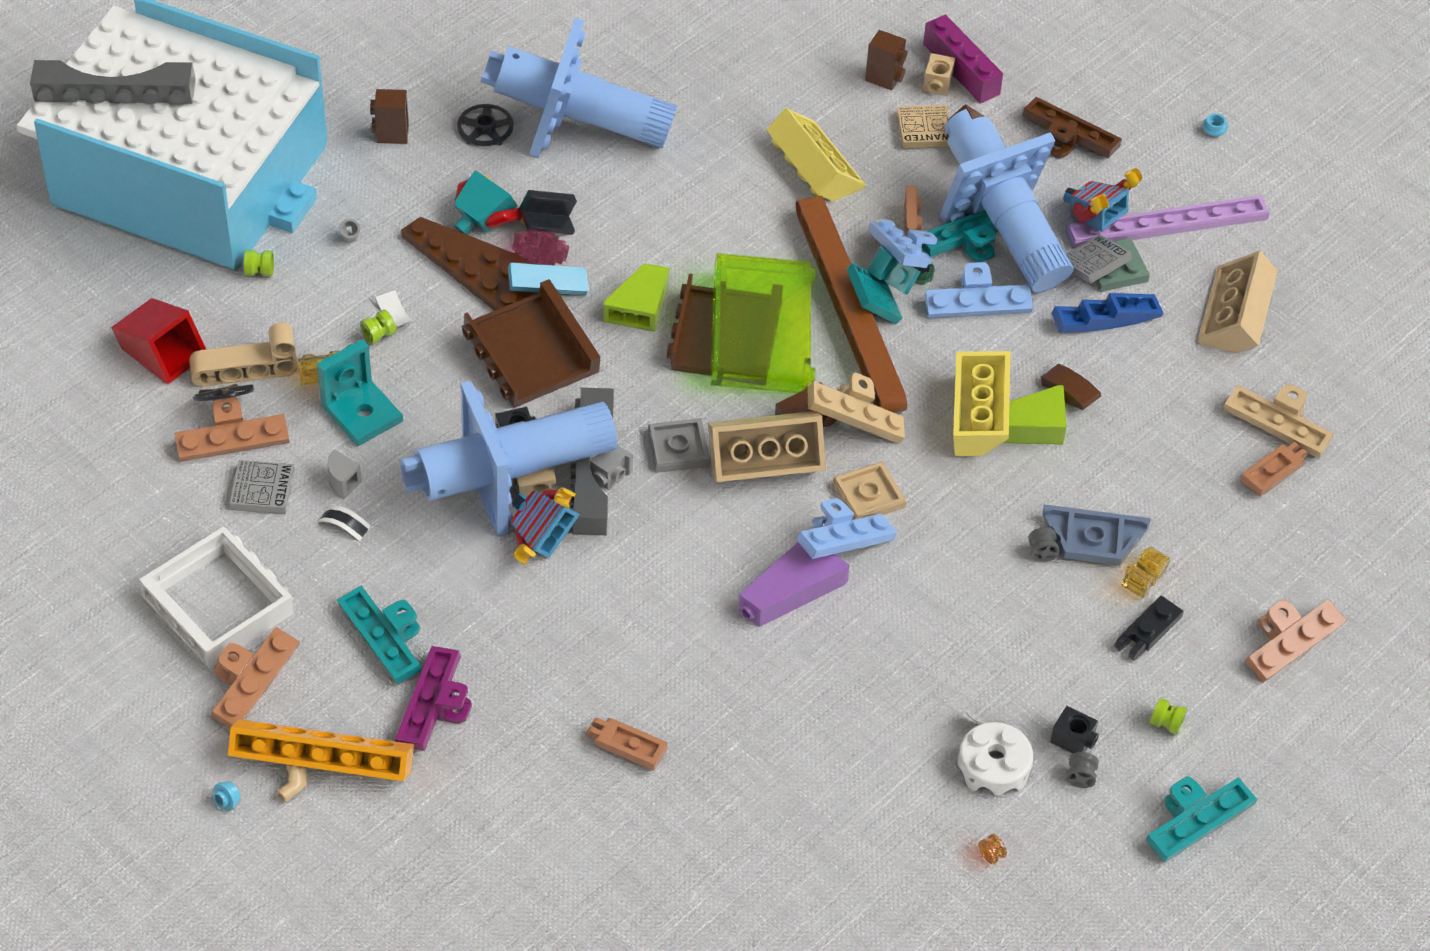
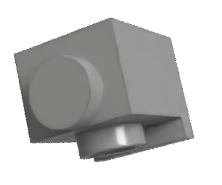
[590,445,633,489]

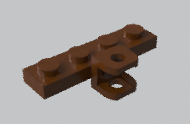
[1022,97,1122,159]

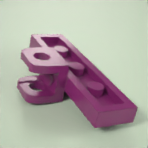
[395,646,472,751]

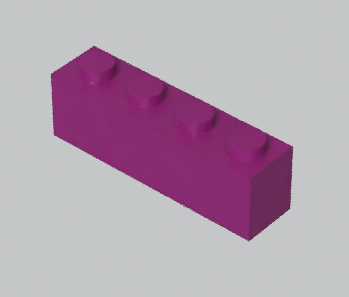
[923,14,1003,104]

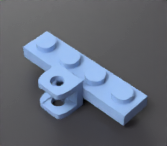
[868,219,937,268]
[925,262,1033,319]
[796,498,898,559]

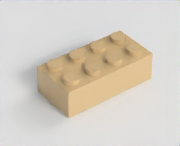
[708,411,826,482]

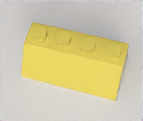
[766,108,866,201]
[953,351,1011,456]

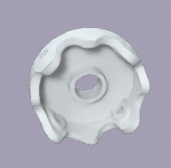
[958,722,1033,795]

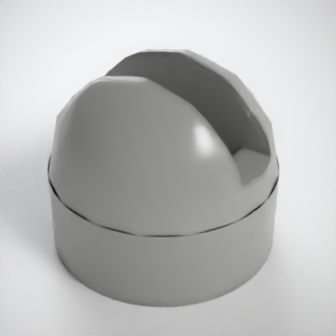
[339,219,360,242]

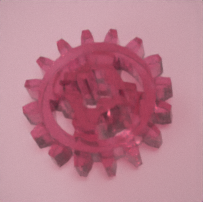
[511,229,569,266]

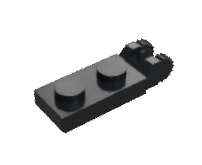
[1114,595,1184,661]

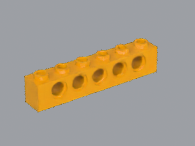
[228,719,414,781]

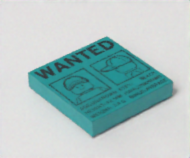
[847,263,903,324]

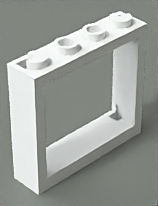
[139,526,294,668]

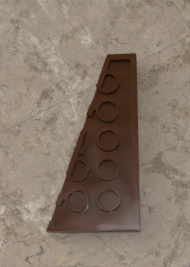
[401,216,543,311]

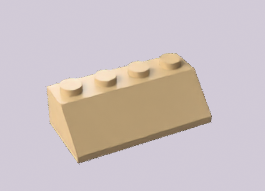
[1197,250,1278,353]

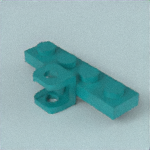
[922,210,999,262]
[337,585,422,685]
[1146,776,1258,863]

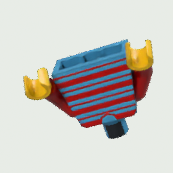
[1063,168,1143,231]
[512,487,580,566]

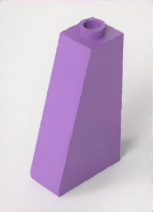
[738,542,850,627]

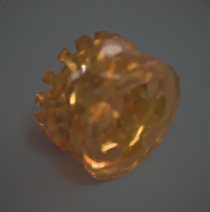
[978,833,1007,865]

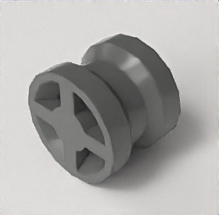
[1028,527,1060,562]
[1066,752,1099,788]

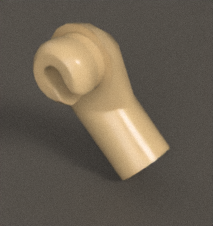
[276,765,307,803]

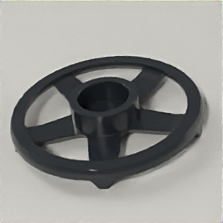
[457,104,514,146]
[193,384,254,401]

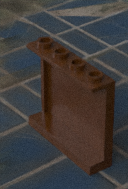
[667,274,783,384]
[462,279,601,408]

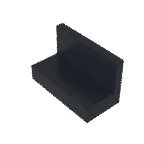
[519,190,577,234]

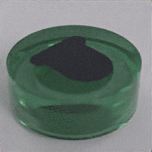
[913,263,935,285]

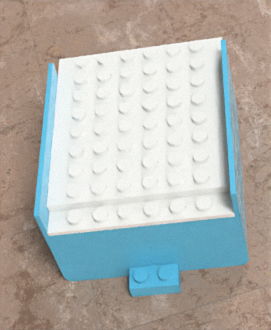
[17,0,327,270]

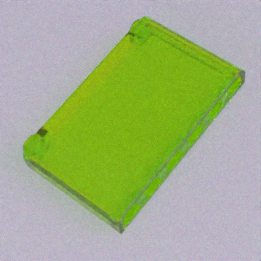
[711,253,815,393]

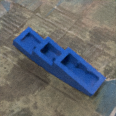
[1051,293,1164,333]

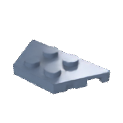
[1042,504,1151,566]

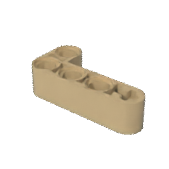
[189,322,298,386]

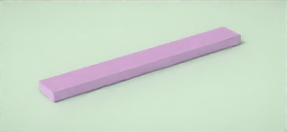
[1066,195,1270,249]

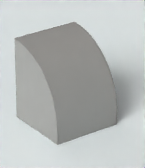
[328,449,362,499]

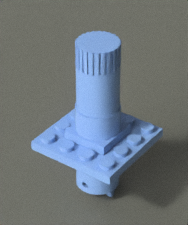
[480,18,677,158]
[938,109,1074,293]
[400,381,617,537]

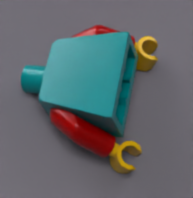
[454,170,524,234]

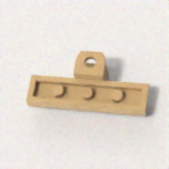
[808,372,905,444]
[1223,384,1333,458]

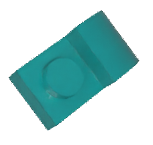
[867,246,921,295]

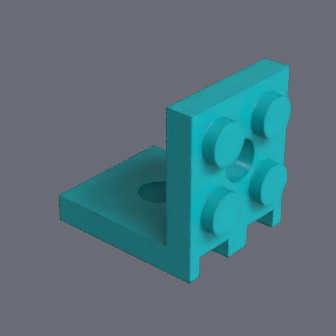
[317,339,403,446]

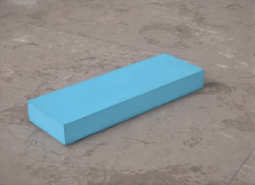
[508,263,588,295]

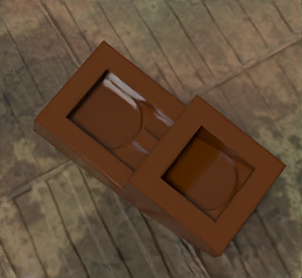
[1041,363,1101,410]

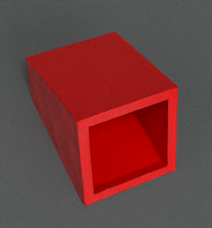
[111,298,207,384]

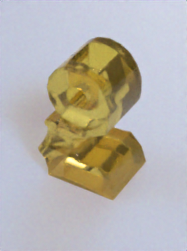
[1121,546,1171,598]

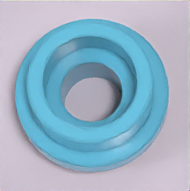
[1202,113,1228,136]
[213,781,240,811]

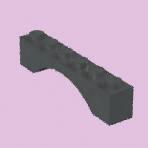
[30,60,196,104]
[569,387,614,536]

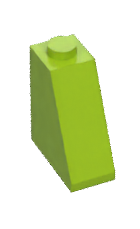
[603,263,670,332]
[1003,385,1067,445]

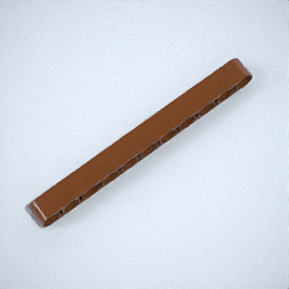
[795,195,907,413]

